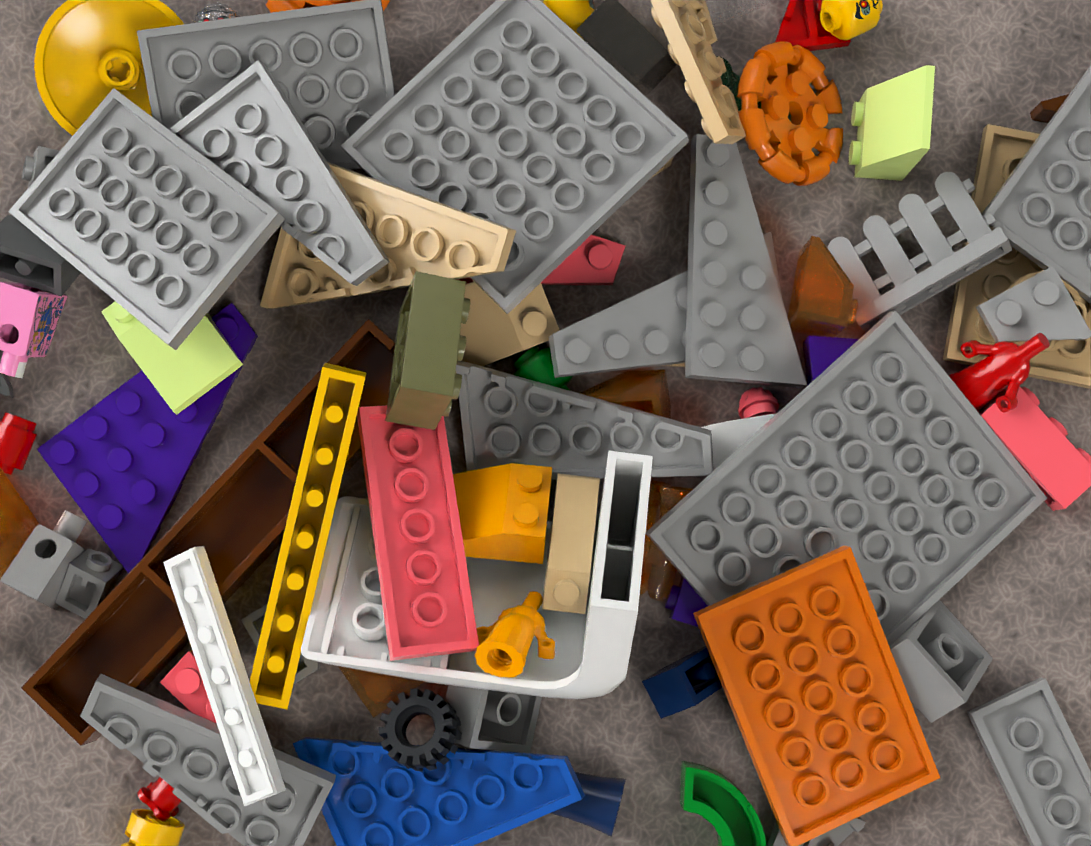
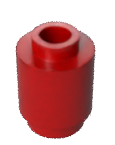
[0,412,37,475]

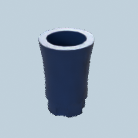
[550,771,626,837]

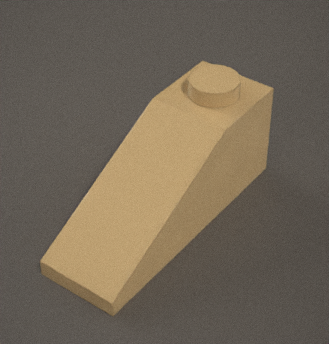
[543,473,600,614]

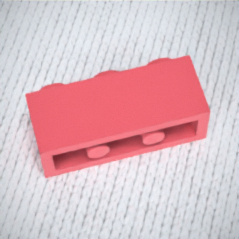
[978,387,1091,511]

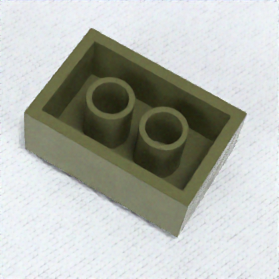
[385,271,470,430]

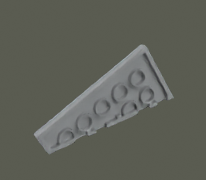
[685,134,807,388]
[549,232,783,378]
[456,361,714,480]
[80,674,336,846]

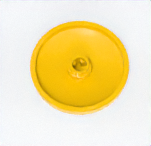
[34,0,184,136]

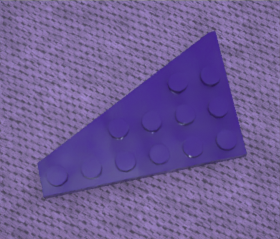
[37,303,258,573]

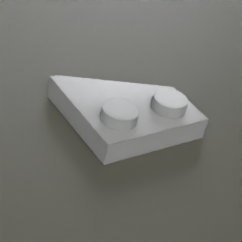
[976,266,1091,343]

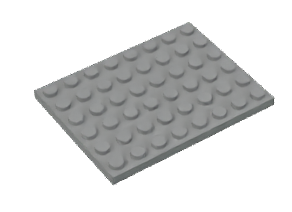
[646,311,1047,646]

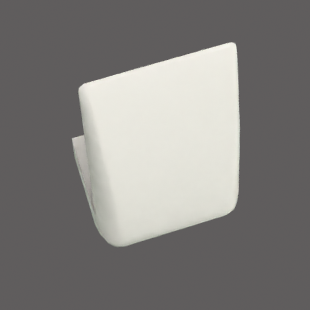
[301,450,653,699]

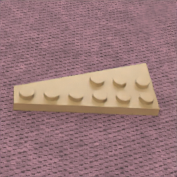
[650,0,746,144]

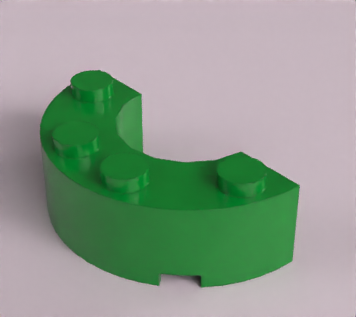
[680,761,766,846]

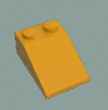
[453,463,552,564]

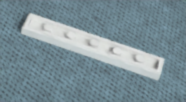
[163,546,286,806]

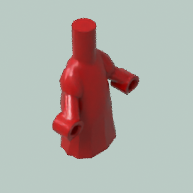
[948,333,1050,412]

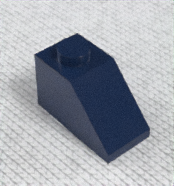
[642,646,722,719]

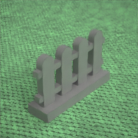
[825,172,1012,333]

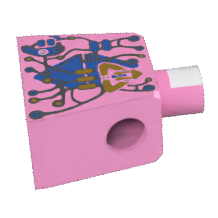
[0,282,67,378]

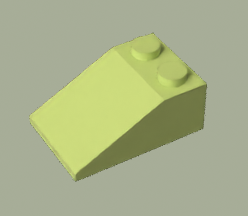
[849,65,935,181]
[101,301,243,415]

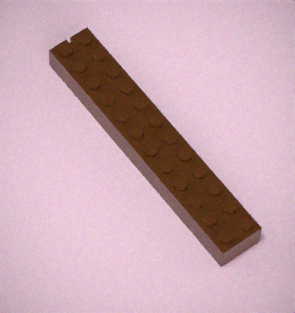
[21,319,395,746]

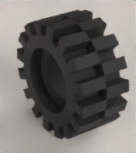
[378,688,462,772]

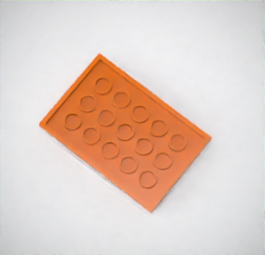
[693,545,940,846]

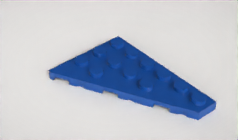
[293,737,585,846]

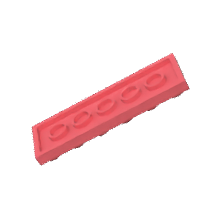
[357,405,479,661]

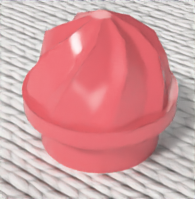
[738,387,779,419]

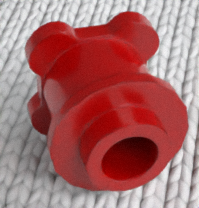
[137,777,182,822]

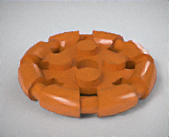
[737,41,843,186]

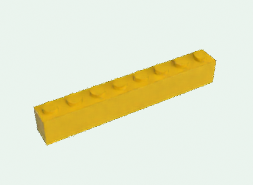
[250,363,366,710]

